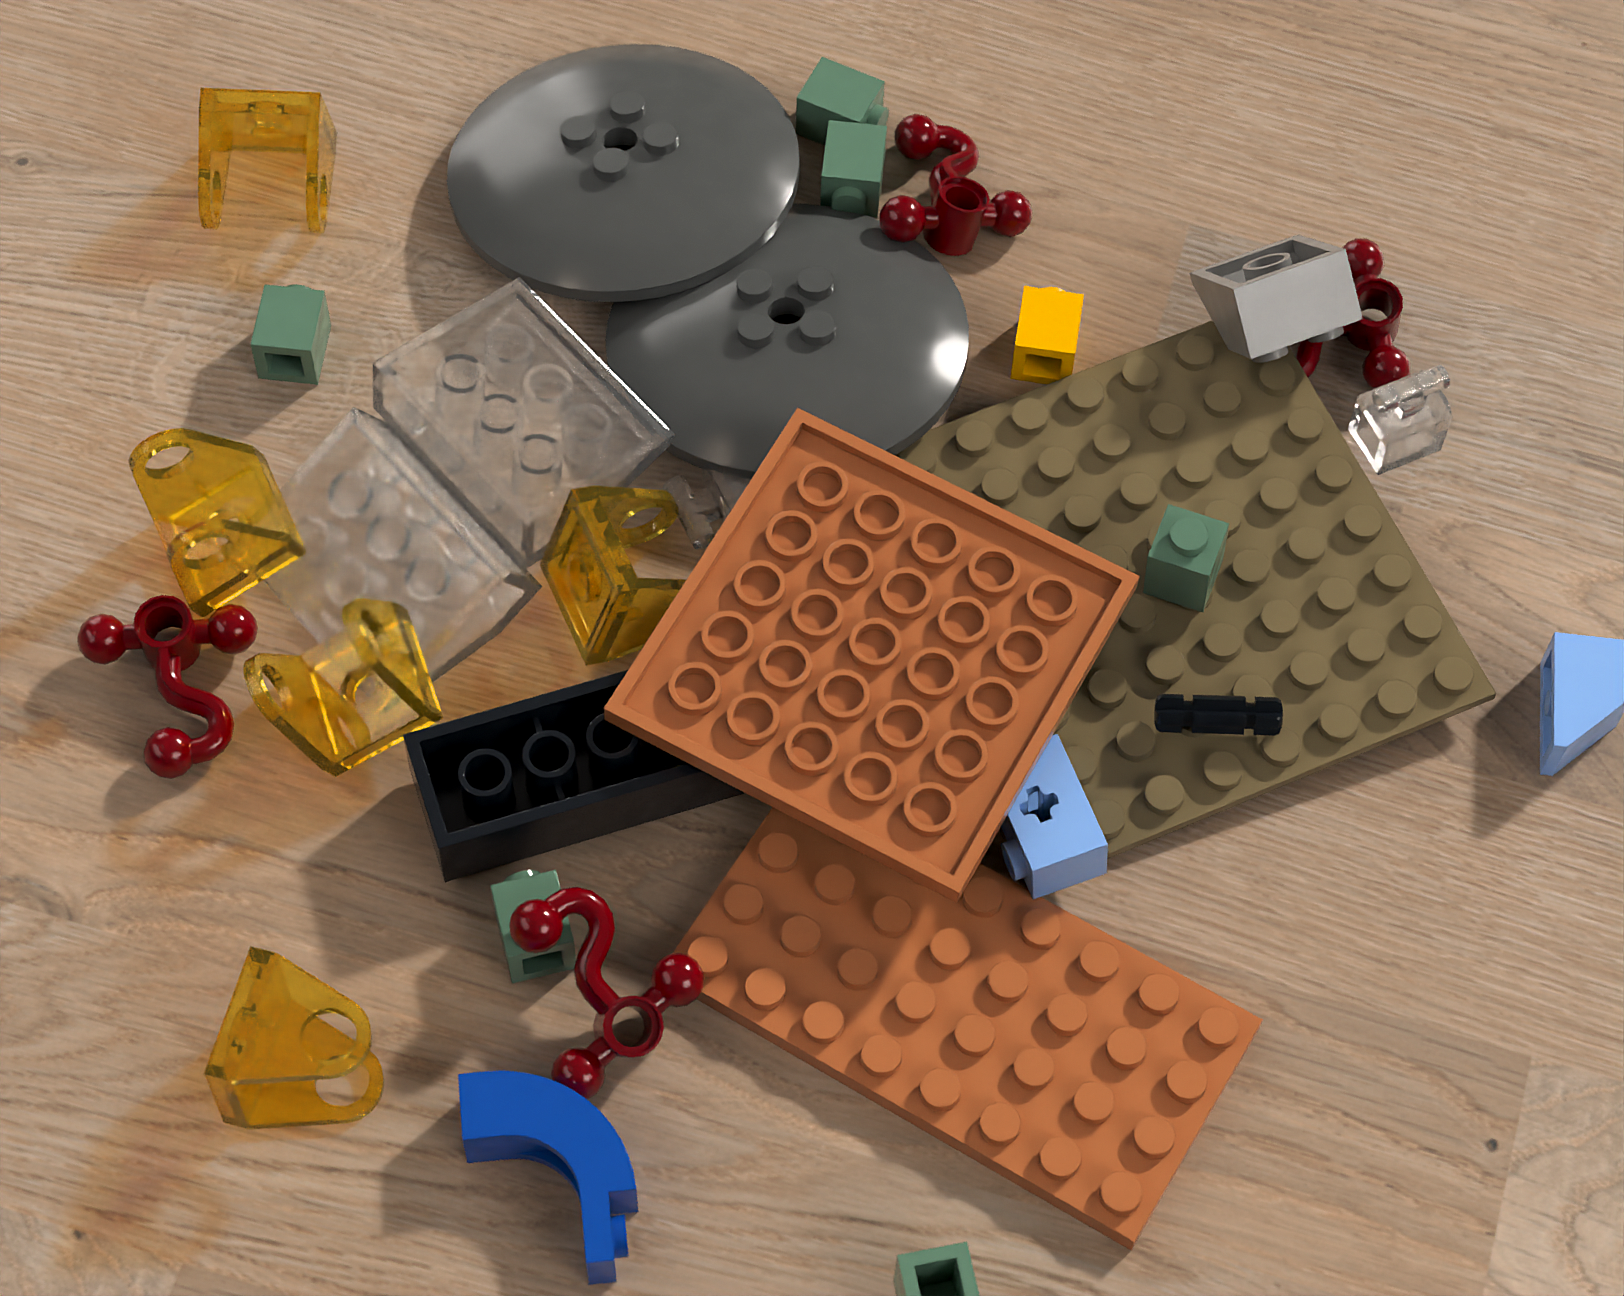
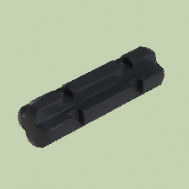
[1154,694,1283,736]

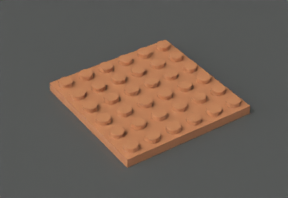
[604,408,1140,903]

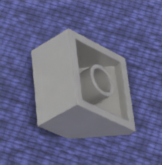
[1190,234,1363,363]

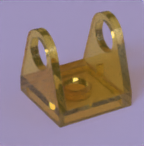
[198,88,337,233]
[128,428,307,618]
[539,486,686,666]
[243,598,443,777]
[204,946,384,1130]

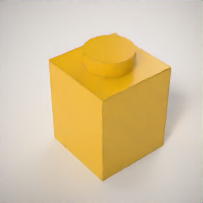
[1010,286,1084,384]

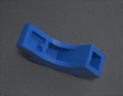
[458,1071,638,1285]

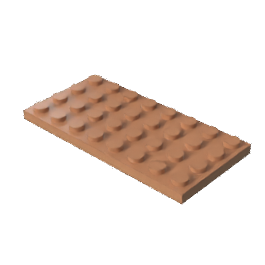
[672,807,1263,1251]

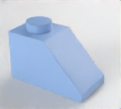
[1540,632,1624,776]

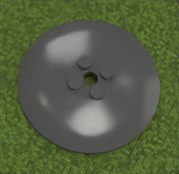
[447,44,800,302]
[605,203,969,481]

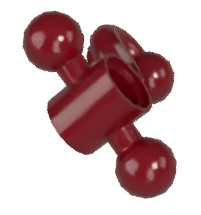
[879,114,1032,256]
[1295,238,1410,393]
[77,595,258,779]
[509,887,704,1100]

